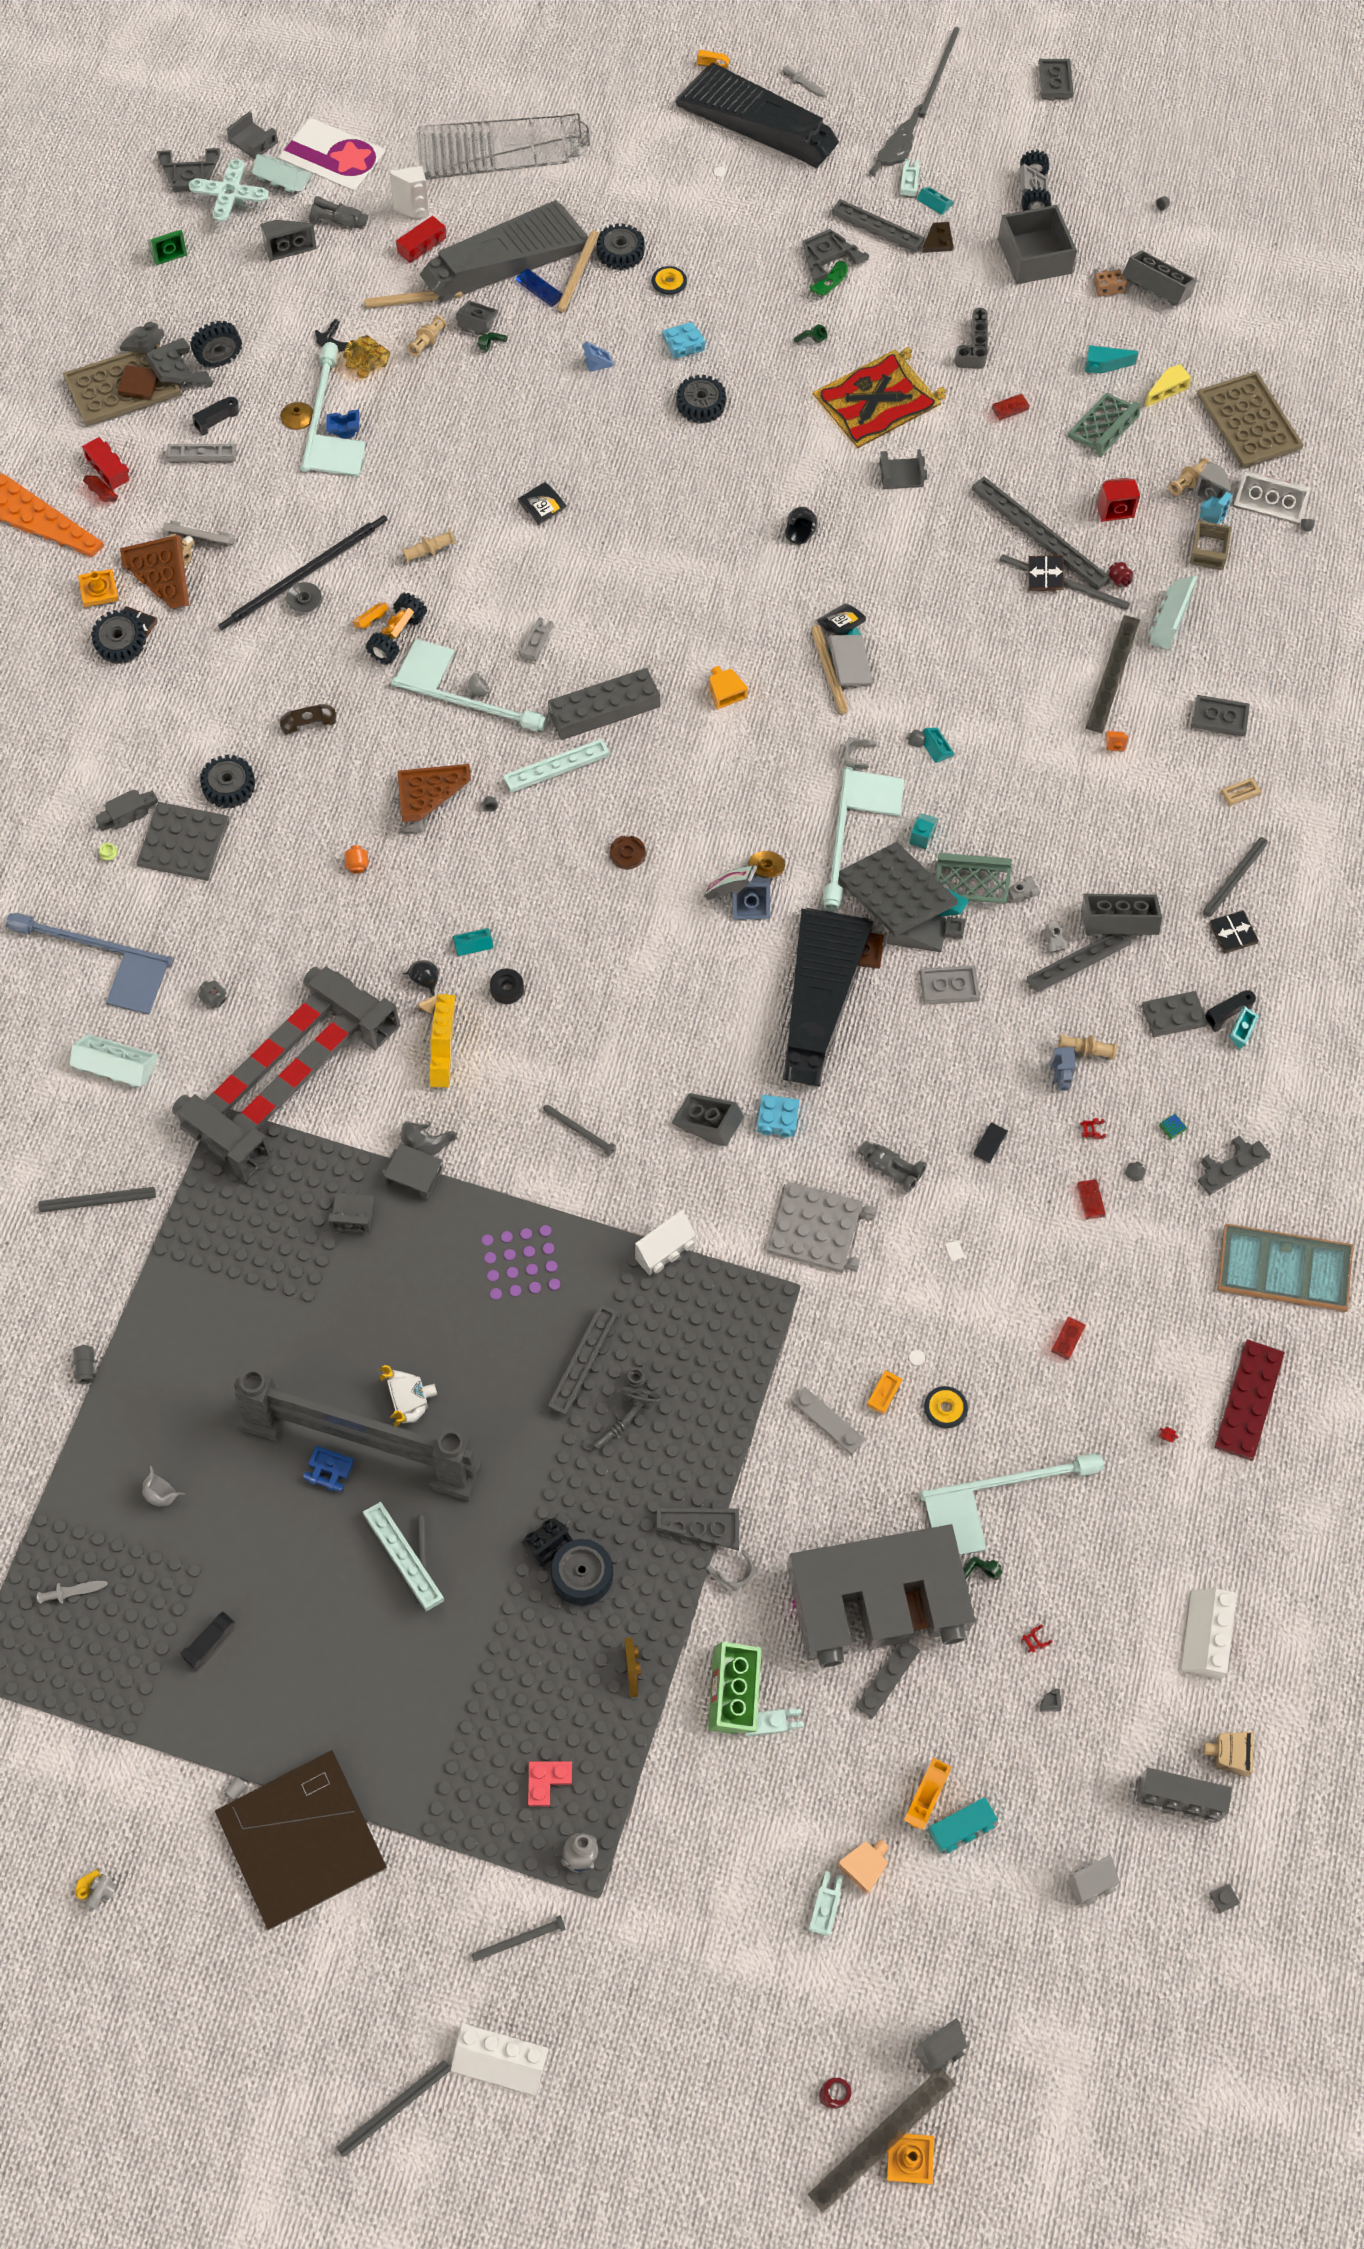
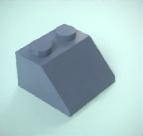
[732,877,770,919]

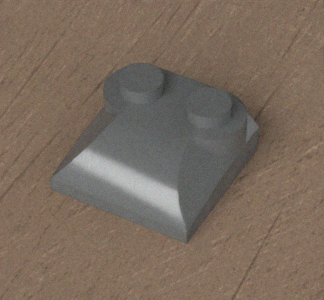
[456,300,499,335]
[119,322,165,353]

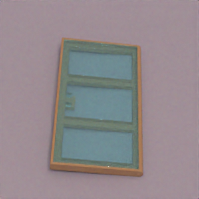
[1217,1223,1354,1312]

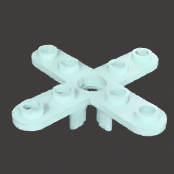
[189,159,269,222]

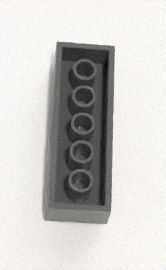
[548,668,661,740]

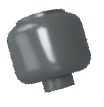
[907,729,925,748]
[1125,1161,1146,1181]

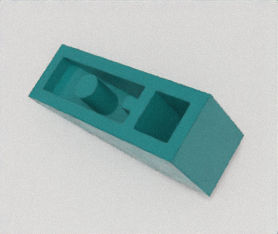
[1085,345,1138,374]

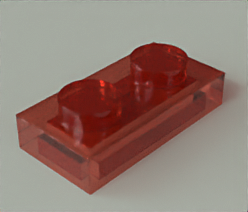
[992,393,1030,421]
[83,475,119,502]
[1077,1179,1106,1220]
[1051,1316,1086,1360]

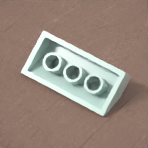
[1149,576,1197,650]
[69,1034,159,1087]

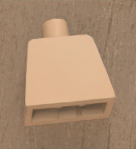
[837,1839,890,1895]

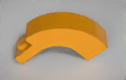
[904,1757,952,1830]

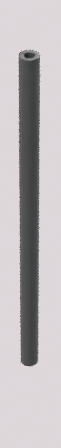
[919,27,960,118]
[1000,554,1131,609]

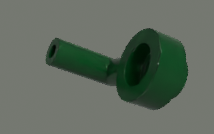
[794,324,827,343]
[478,332,508,352]
[963,1556,1003,1580]

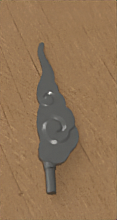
[869,104,922,176]

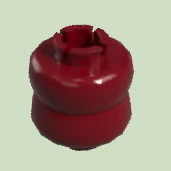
[1108,562,1134,587]

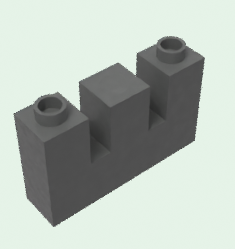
[786,1524,976,1668]

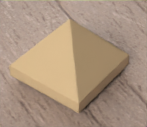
[417,996,437,1014]

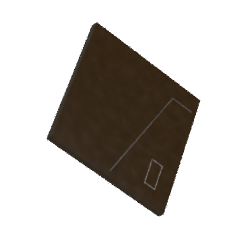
[215,1750,387,1931]

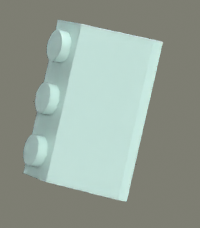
[252,154,313,193]

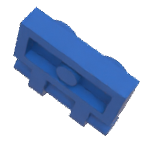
[303,1446,355,1492]

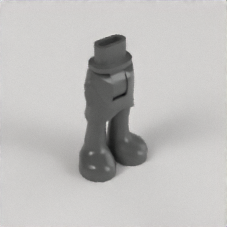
[309,196,368,227]
[858,1141,927,1193]

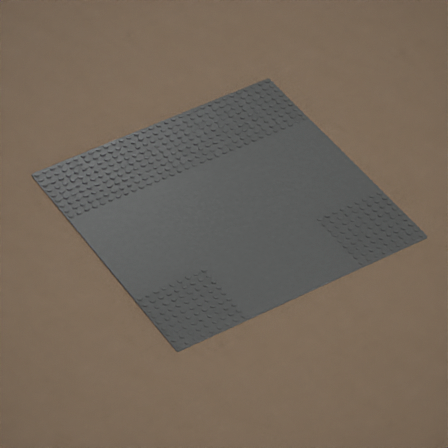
[0,1109,801,1899]

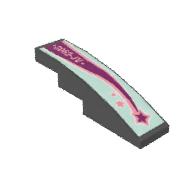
[704,865,757,900]

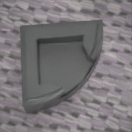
[1040,1689,1062,1712]

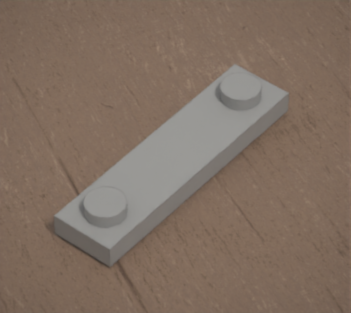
[167,444,237,462]
[163,520,235,545]
[791,1387,865,1455]

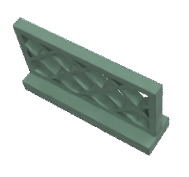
[1068,393,1140,457]
[936,853,1013,904]

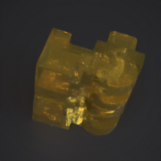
[343,335,391,378]

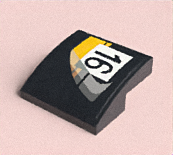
[517,482,567,525]
[817,603,866,635]

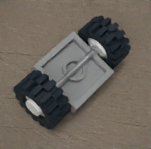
[1020,149,1051,211]

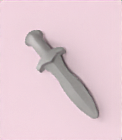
[783,65,826,96]
[36,1581,108,1604]

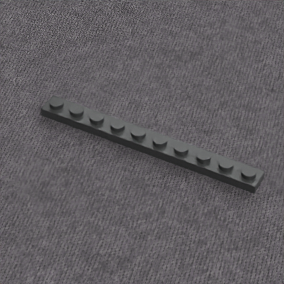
[972,476,1110,590]

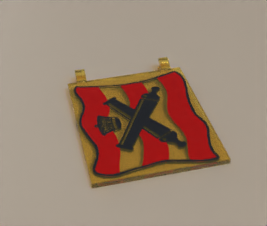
[813,347,946,448]

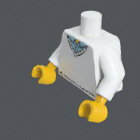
[379,1365,437,1427]

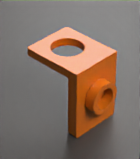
[1106,731,1128,751]

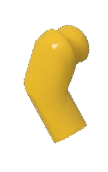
[75,1869,100,1900]

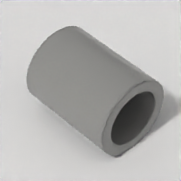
[223,1776,248,1801]

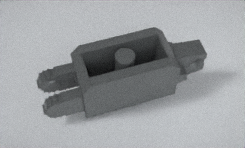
[96,790,158,831]

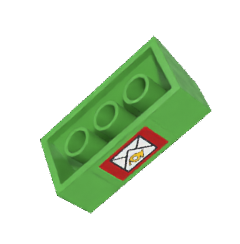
[708,1642,762,1733]

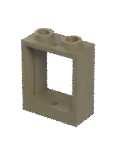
[1189,520,1232,570]

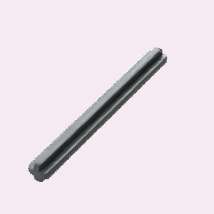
[1203,837,1268,917]
[38,1187,156,1212]
[337,2060,451,2157]

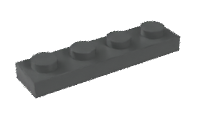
[855,1642,920,1719]

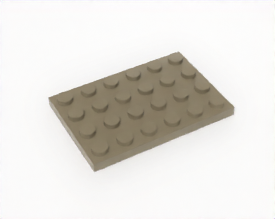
[63,343,181,426]
[1197,371,1304,468]

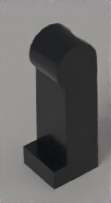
[192,397,239,436]
[1205,990,1256,1032]
[180,1612,235,1671]

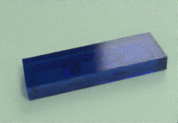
[516,268,563,307]

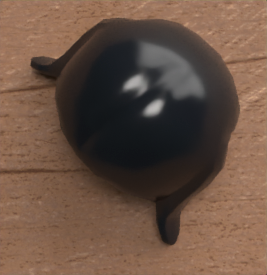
[402,960,439,996]

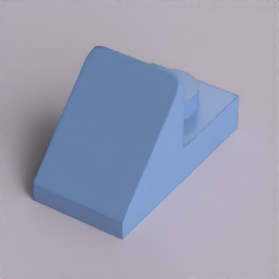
[582,341,614,372]

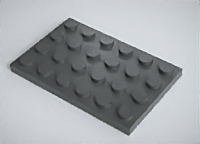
[838,842,958,937]

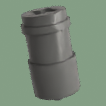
[73,1344,95,1384]

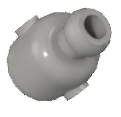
[561,1832,598,1873]

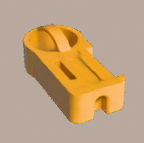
[697,50,730,69]

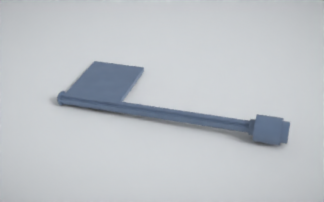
[6,912,173,1015]

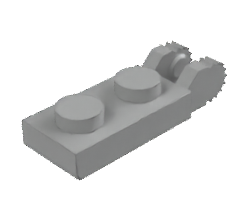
[519,617,554,662]

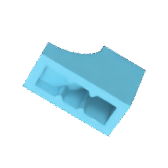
[1200,492,1233,524]

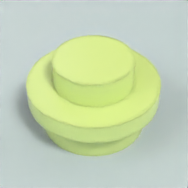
[99,843,118,861]

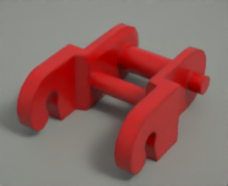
[1080,1118,1106,1139]
[1021,1624,1053,1653]

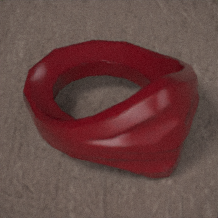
[819,2078,852,2109]

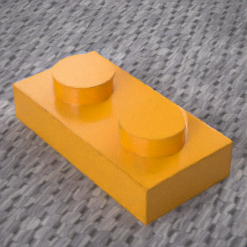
[352,602,389,629]
[867,1370,903,1415]

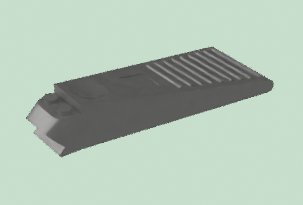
[420,200,588,303]

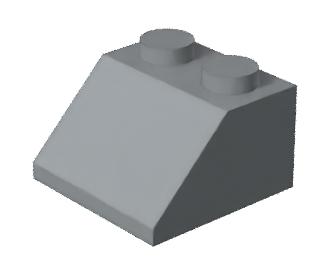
[1193,461,1231,502]
[1066,1855,1120,1906]

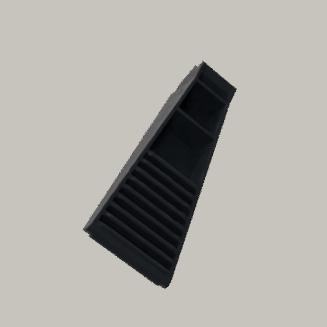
[675,62,839,168]
[783,908,874,1087]

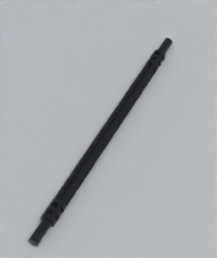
[218,515,388,631]

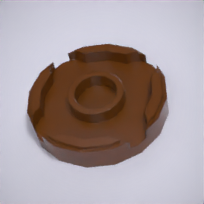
[609,835,646,870]

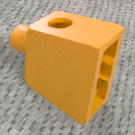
[709,666,748,710]

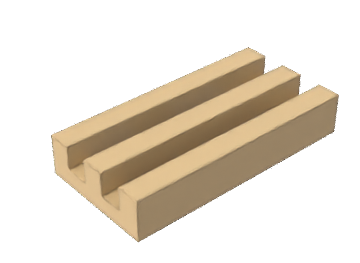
[1220,777,1261,807]

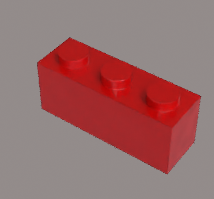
[396,215,446,263]
[82,437,130,490]

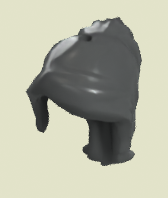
[401,1121,458,1156]

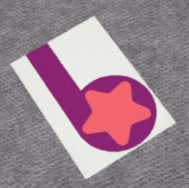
[278,118,386,191]

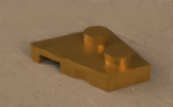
[624,1637,641,1697]

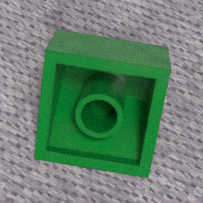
[147,230,187,266]

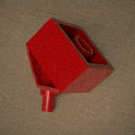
[1097,478,1140,522]

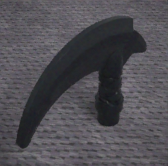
[315,319,361,351]

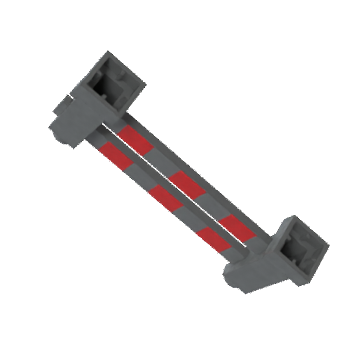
[172,966,401,1182]

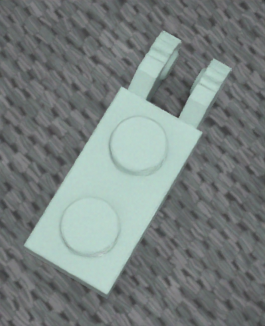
[900,159,919,196]
[745,1709,804,1737]
[808,1871,843,1937]

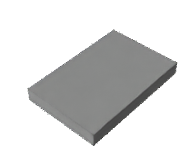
[828,635,873,686]
[919,965,980,1005]

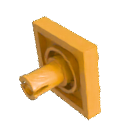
[78,569,119,607]
[887,2132,934,2185]

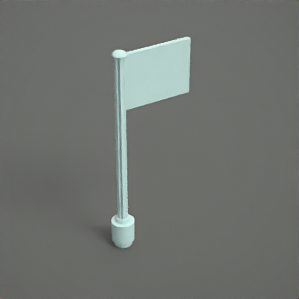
[300,342,366,477]
[391,639,547,732]
[822,766,904,912]
[920,1453,1104,1555]

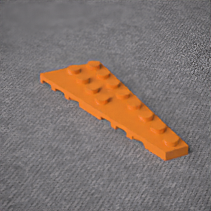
[0,473,104,557]

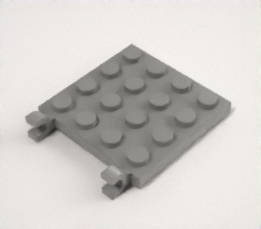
[767,1181,875,1273]

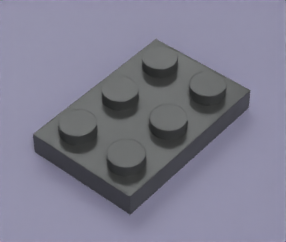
[1038,59,1074,98]
[1192,695,1250,737]
[1142,991,1208,1038]

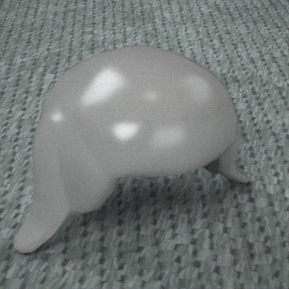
[142,1466,185,1507]

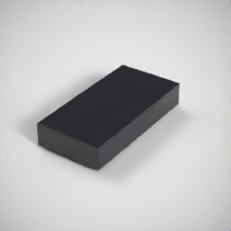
[973,1122,1008,1163]

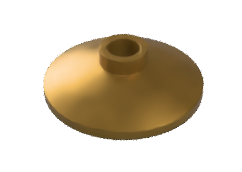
[280,402,313,430]
[749,851,785,878]

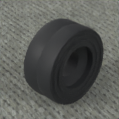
[490,968,524,1004]

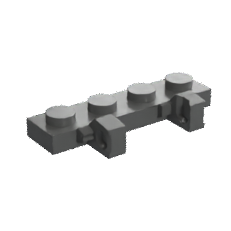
[1198,1136,1271,1196]

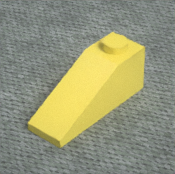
[1145,364,1191,407]

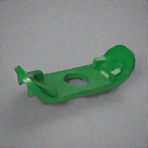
[809,261,848,296]

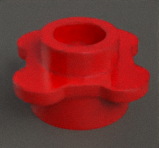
[1159,1426,1179,1443]

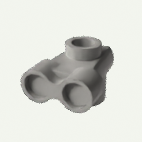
[1009,876,1040,903]
[1043,922,1069,953]
[84,1874,117,1910]

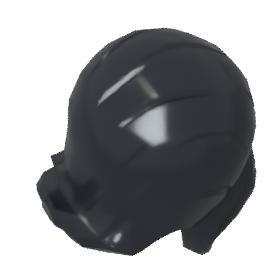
[785,507,818,545]

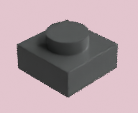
[944,917,966,939]
[1209,1883,1240,1914]

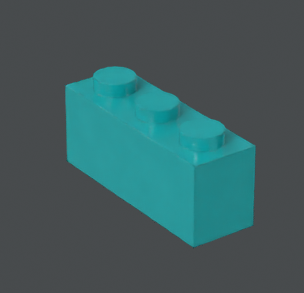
[927,1797,998,1854]

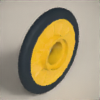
[651,266,687,295]
[924,1386,968,1428]

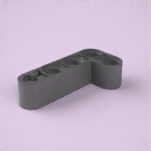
[954,307,988,369]

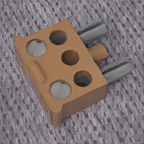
[1093,266,1127,296]

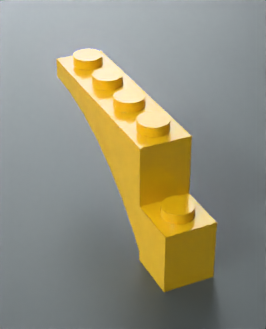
[430,994,456,1088]

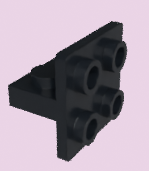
[521,1518,573,1567]

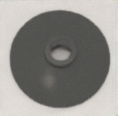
[287,582,322,612]

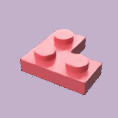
[528,1762,572,1807]

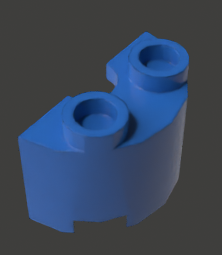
[326,410,360,439]

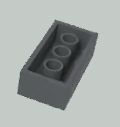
[1122,250,1197,305]
[1081,894,1162,935]
[1136,1767,1232,1823]

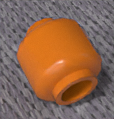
[344,845,369,874]

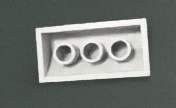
[1234,470,1311,523]
[1181,1589,1237,1679]
[451,2023,549,2096]

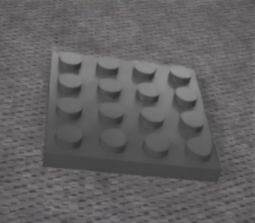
[136,802,229,881]

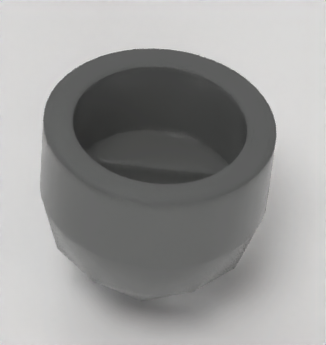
[1156,196,1170,211]
[1301,519,1315,532]
[483,796,498,812]

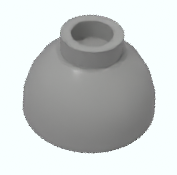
[466,672,490,696]

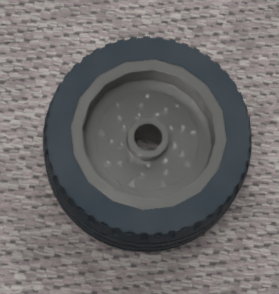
[551,1539,613,1606]

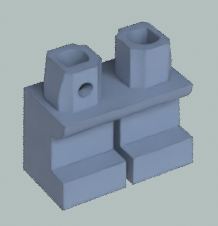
[1049,1047,1076,1091]

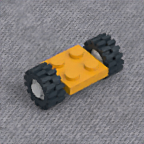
[365,592,427,665]

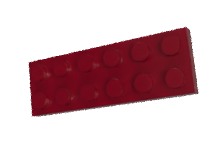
[1214,1339,1285,1461]

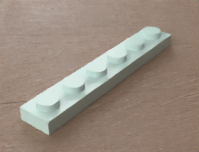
[503,739,610,793]
[363,1502,444,1611]

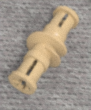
[407,315,447,357]
[1169,458,1210,496]
[402,529,456,563]
[1058,1034,1117,1060]

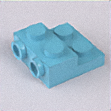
[662,322,705,359]
[757,1095,800,1138]

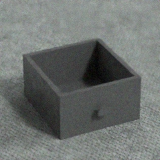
[998,205,1077,284]

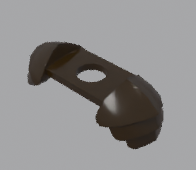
[280,704,336,735]

